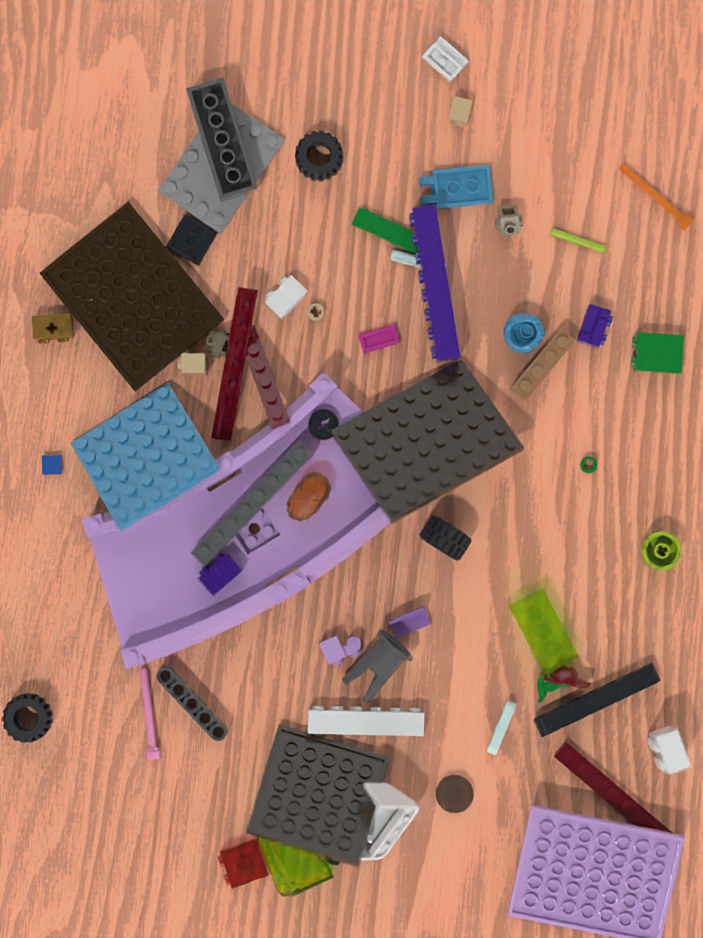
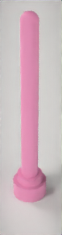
[140,667,162,760]

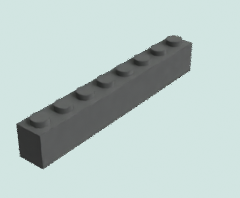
[191,441,313,566]

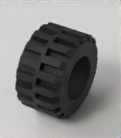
[295,130,343,182]
[419,515,472,561]
[2,693,53,743]

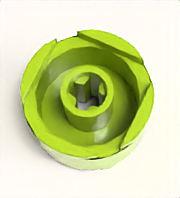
[640,532,682,570]

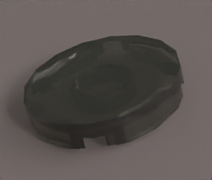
[435,774,474,813]

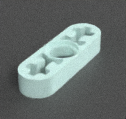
[486,700,516,755]

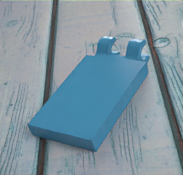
[419,165,493,209]

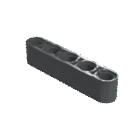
[156,667,228,741]

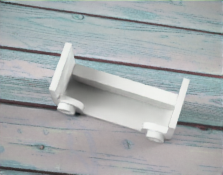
[361,783,419,860]

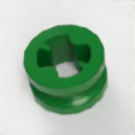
[580,456,598,474]

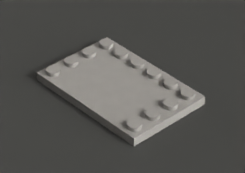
[158,103,285,234]

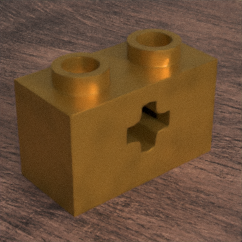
[32,313,74,344]

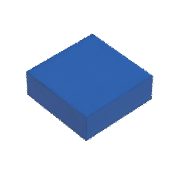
[42,455,62,475]

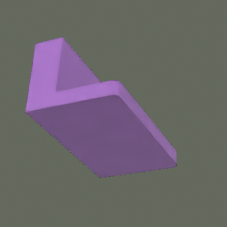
[389,606,431,639]

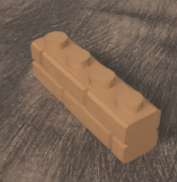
[510,329,575,401]

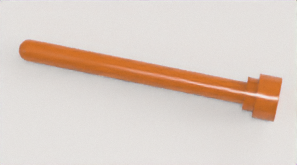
[619,164,694,231]

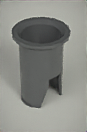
[342,630,413,703]

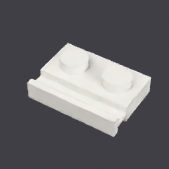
[422,36,469,83]

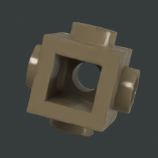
[495,204,523,236]
[204,330,230,359]

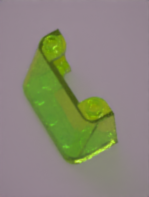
[257,837,334,897]

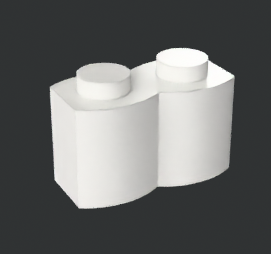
[265,275,308,320]

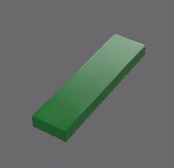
[351,207,418,254]

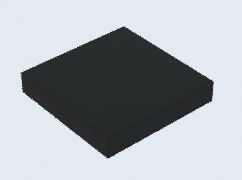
[165,214,218,266]

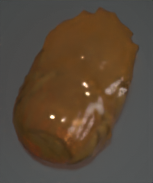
[287,472,331,522]

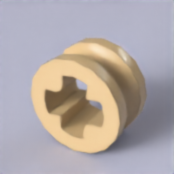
[307,303,325,321]

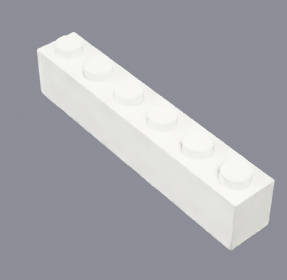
[308,706,424,736]

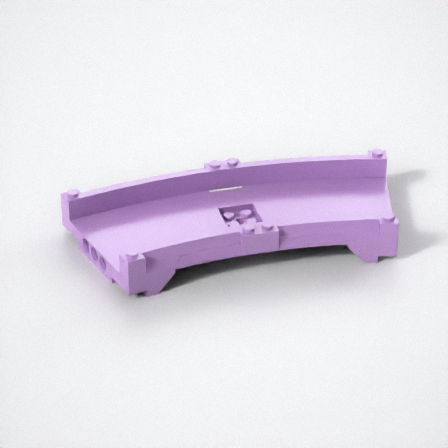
[82,373,391,669]

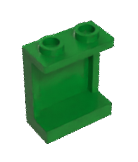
[631,332,684,375]

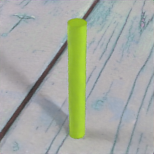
[550,228,606,253]

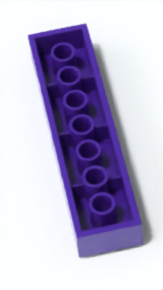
[408,204,461,363]

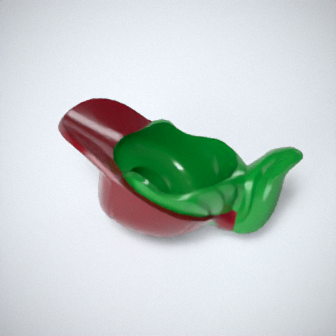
[537,664,591,703]

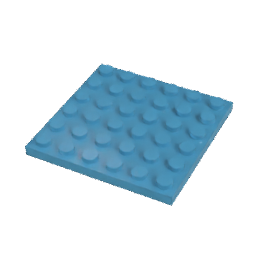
[71,383,221,531]

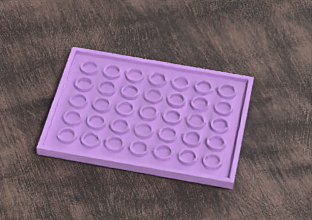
[508,805,685,938]

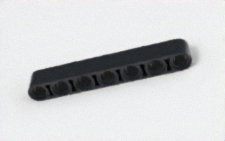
[533,663,661,737]

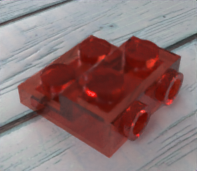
[218,838,269,889]

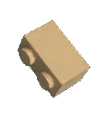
[178,353,207,376]

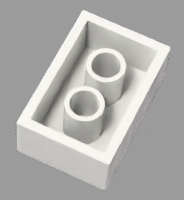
[647,725,691,774]

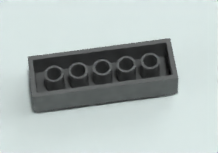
[186,77,257,202]

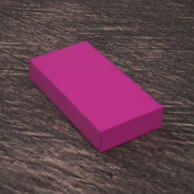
[358,324,400,354]

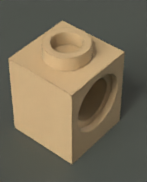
[448,96,472,128]

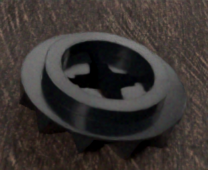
[308,409,339,440]

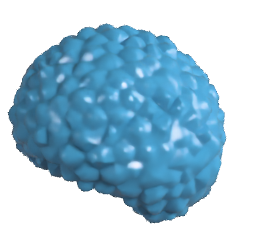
[503,313,545,353]

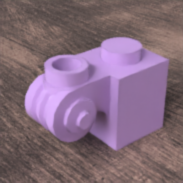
[319,635,362,666]

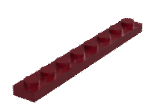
[211,287,258,441]
[554,742,672,833]

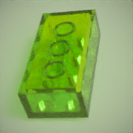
[508,588,579,675]

